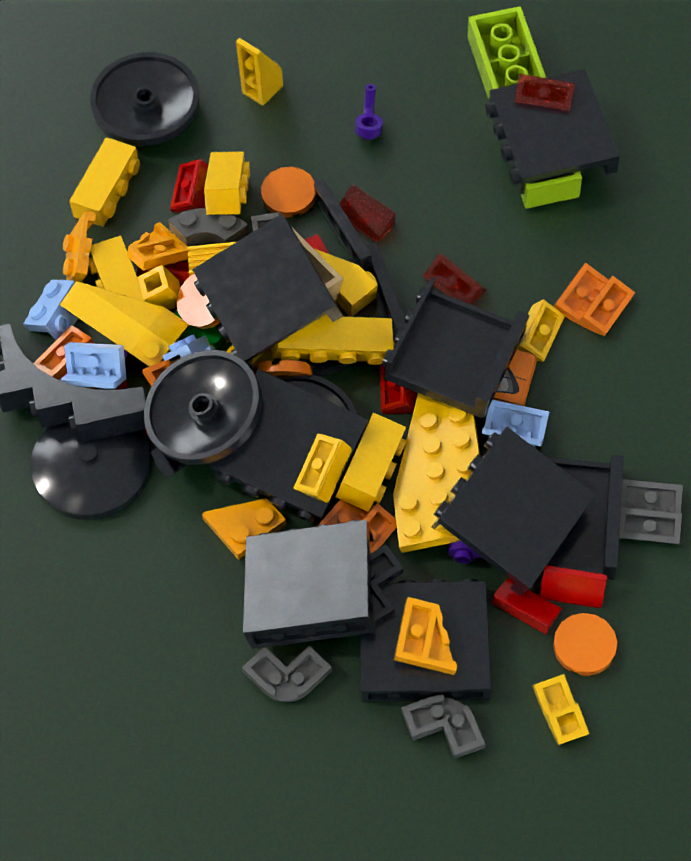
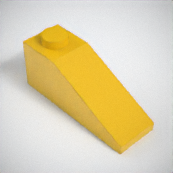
[236,38,283,106]
[313,248,378,317]

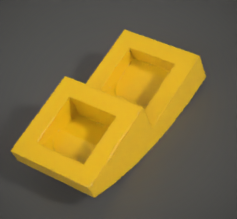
[533,674,589,745]

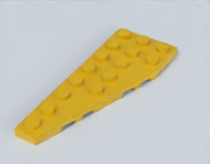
[393,393,481,553]

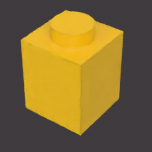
[137,265,181,310]

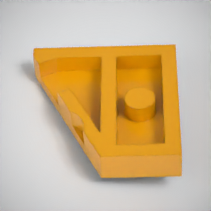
[63,211,96,283]
[127,222,189,271]
[202,498,286,560]
[394,597,457,675]

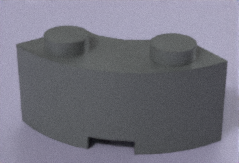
[168,208,249,247]

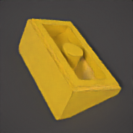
[517,299,565,362]
[293,433,352,503]

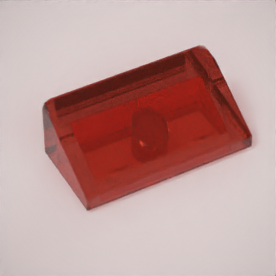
[514,74,575,111]
[339,185,396,242]
[423,253,487,305]

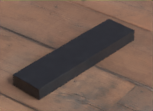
[314,179,373,273]

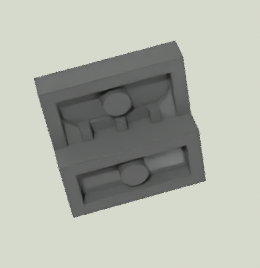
[619,479,683,544]

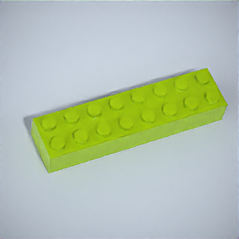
[468,6,582,209]

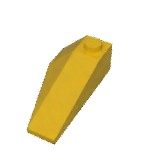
[60,281,189,367]

